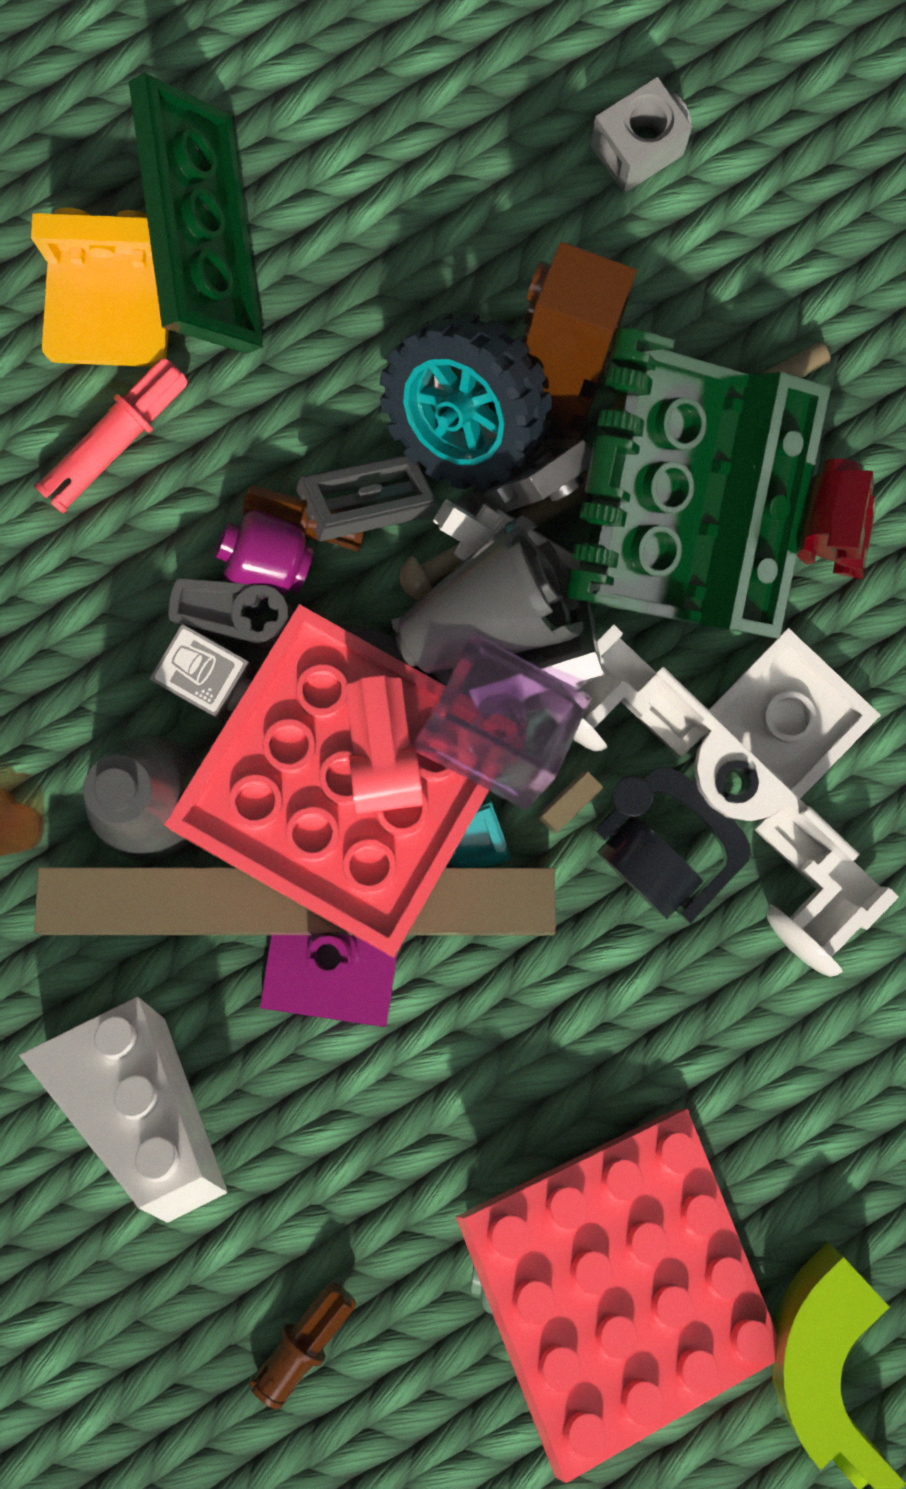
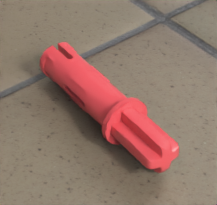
[33,358,188,514]

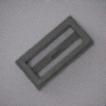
[296,455,438,542]

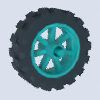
[380,312,552,490]

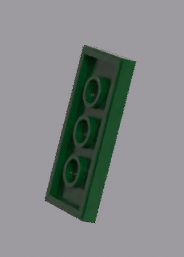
[129,73,263,354]

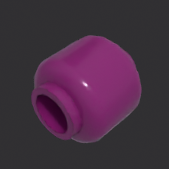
[215,510,313,600]

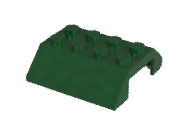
[565,328,831,639]

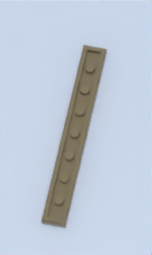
[34,868,556,936]

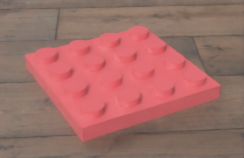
[164,604,523,958]
[455,1109,778,1483]

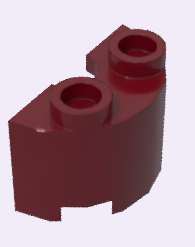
[797,458,876,579]

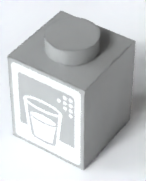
[150,624,256,724]

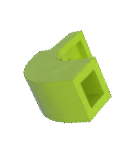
[771,1242,906,1489]

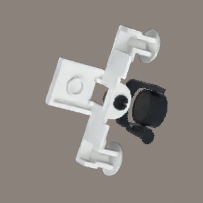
[536,625,899,977]

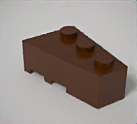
[522,241,637,440]

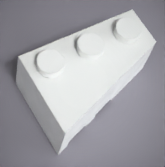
[19,997,228,1223]

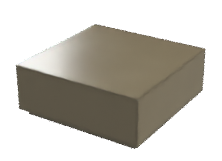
[539,772,604,835]

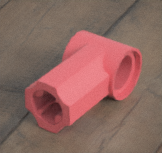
[345,675,423,814]

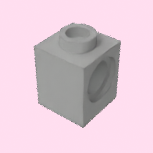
[590,77,692,193]

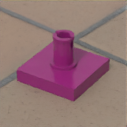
[260,935,399,1027]

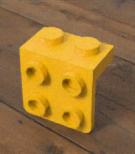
[31,208,168,367]

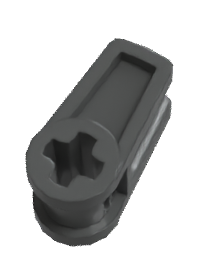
[168,578,294,651]

